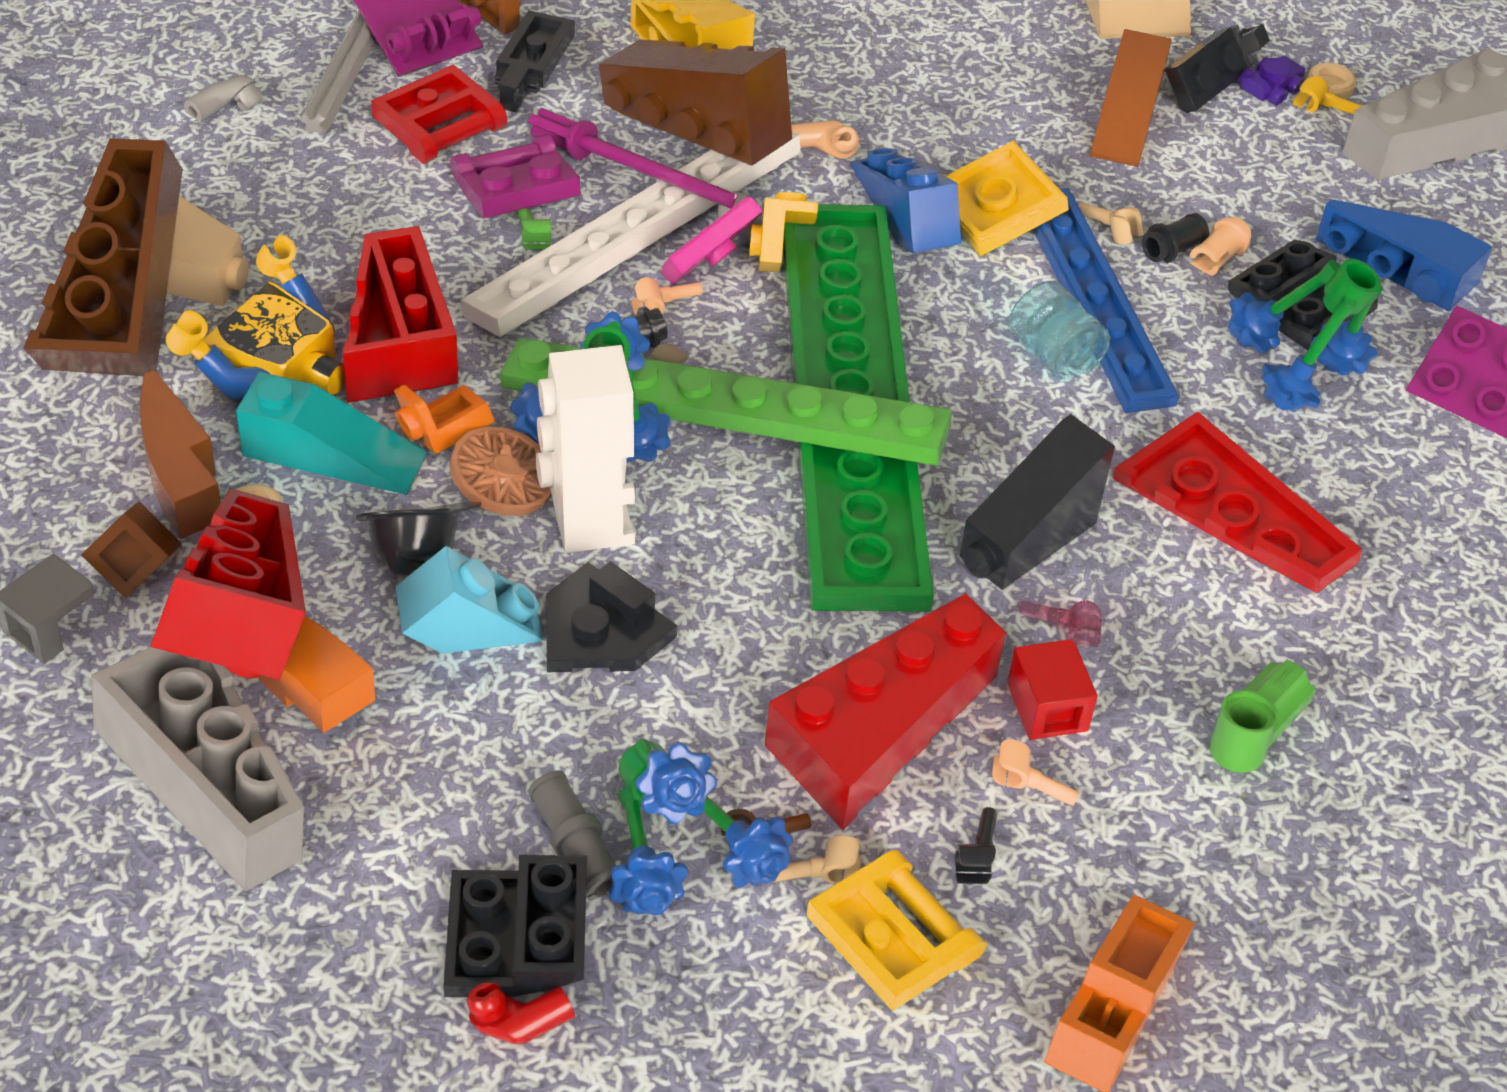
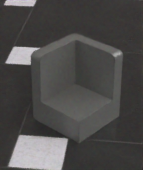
[0,553,94,664]

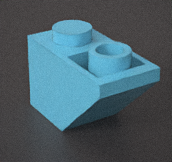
[395,546,543,654]

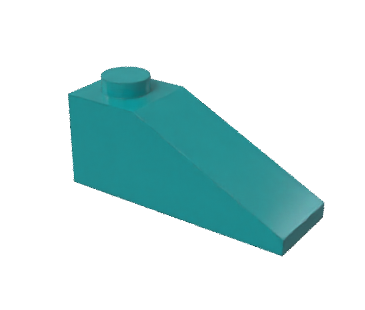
[236,372,427,495]

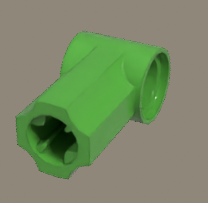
[1210,659,1316,773]

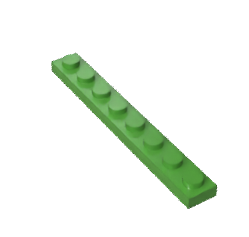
[500,337,952,466]

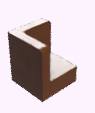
[81,501,181,599]

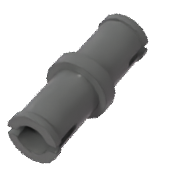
[528,770,616,901]

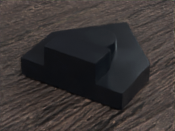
[546,561,677,673]

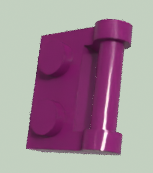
[450,134,581,219]

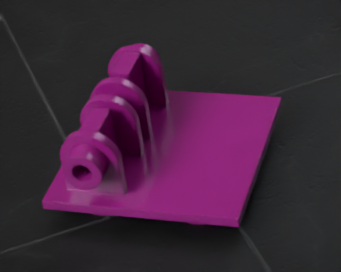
[353,0,484,77]
[1405,305,1507,438]

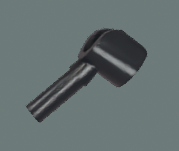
[955,807,998,884]

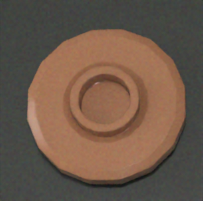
[449,426,552,516]

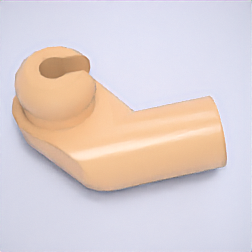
[791,120,859,159]

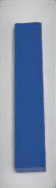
[1032,188,1179,413]

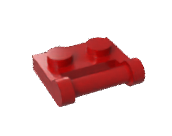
[371,64,508,164]

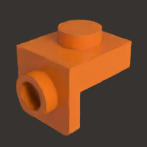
[394,385,495,454]

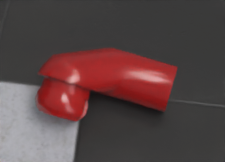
[467,982,576,1045]

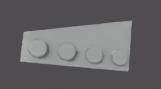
[91,647,304,892]

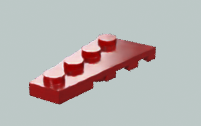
[1113,411,1362,593]

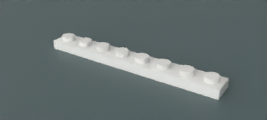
[461,132,801,337]

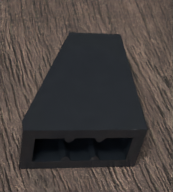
[959,414,1115,590]

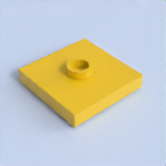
[945,140,1069,256]

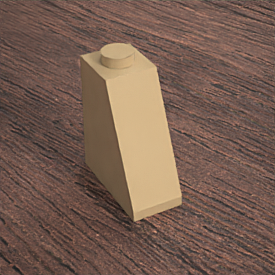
[167,196,249,306]

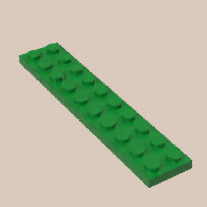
[783,204,934,612]

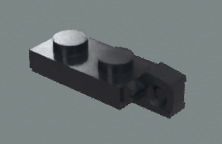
[494,10,575,113]
[1164,23,1270,113]

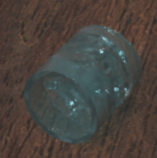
[1008,281,1111,383]

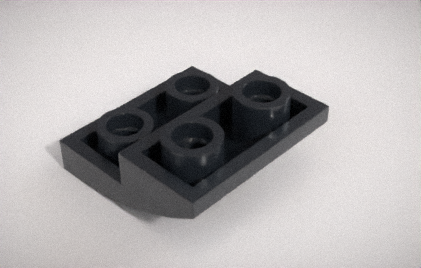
[1228,239,1378,351]
[443,855,587,997]

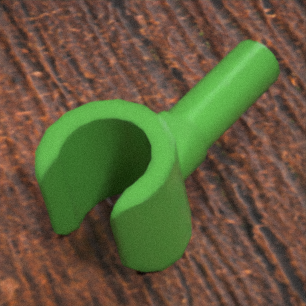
[516,208,551,250]

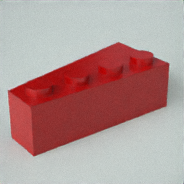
[150,488,306,680]
[765,593,1006,830]

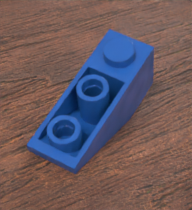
[850,148,961,253]
[1315,199,1493,312]

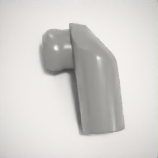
[184,75,263,122]

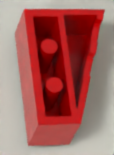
[343,226,459,403]

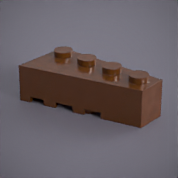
[599,39,792,166]
[23,138,183,376]

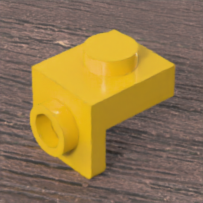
[749,192,818,272]

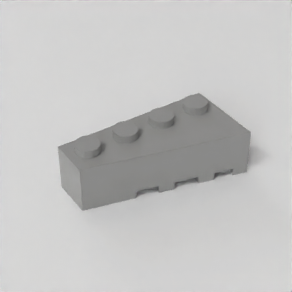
[1342,48,1507,180]

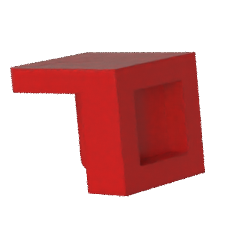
[1007,639,1098,740]

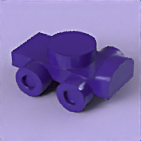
[1238,55,1306,106]

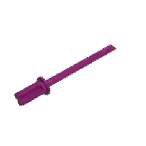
[528,108,738,209]

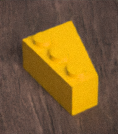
[631,0,755,50]

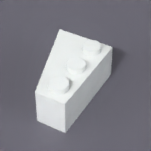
[536,345,635,553]

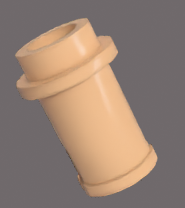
[1190,217,1251,276]

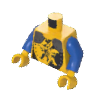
[166,235,345,400]

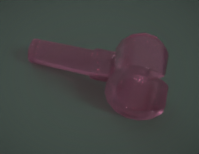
[1019,600,1102,647]

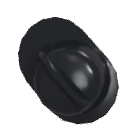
[356,502,482,576]

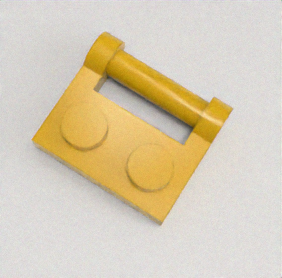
[807,849,987,1012]

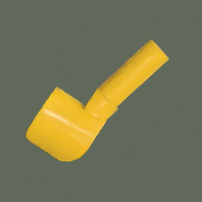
[1293,76,1363,114]

